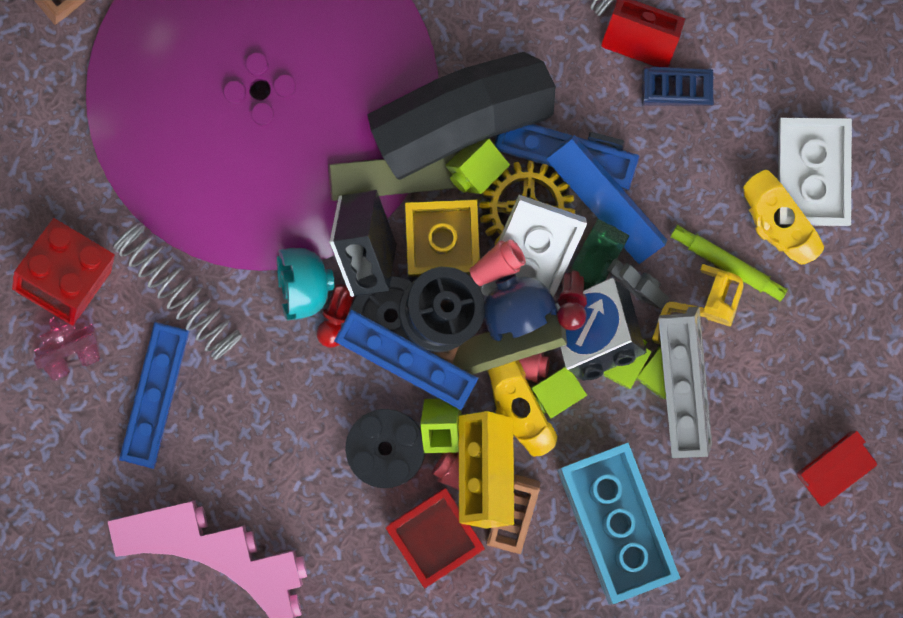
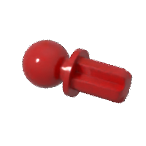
[317,284,353,348]

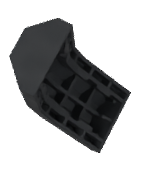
[367,52,556,180]

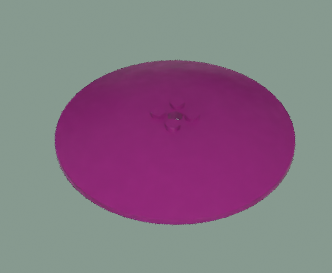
[86,0,438,271]

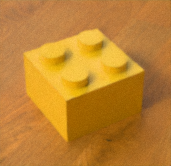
[405,200,480,277]

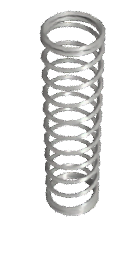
[113,222,242,360]

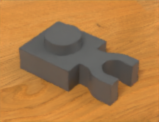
[607,259,669,310]

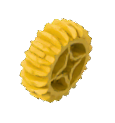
[479,161,575,245]

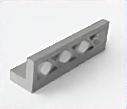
[658,306,712,458]

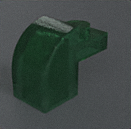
[561,219,630,291]

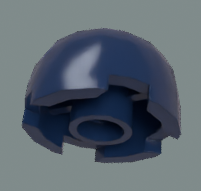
[484,274,558,341]

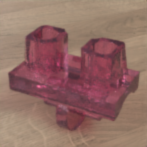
[34,317,100,381]

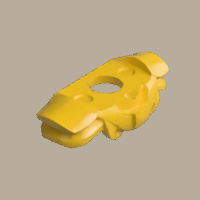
[743,170,824,265]
[488,360,557,457]

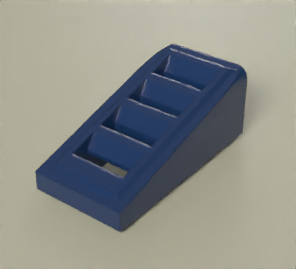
[642,67,714,106]

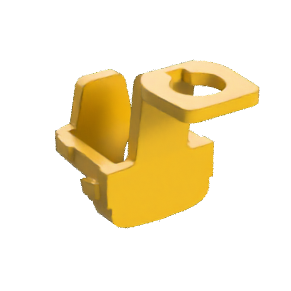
[652,264,744,344]

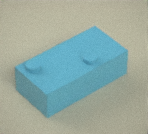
[557,443,681,604]

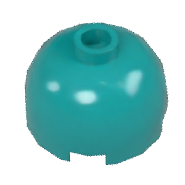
[277,248,334,321]

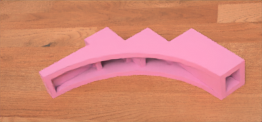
[108,500,307,618]

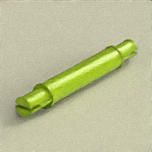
[670,224,788,302]

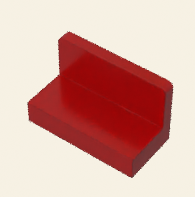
[601,0,685,68]
[795,431,877,506]

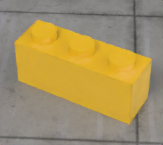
[459,411,514,528]

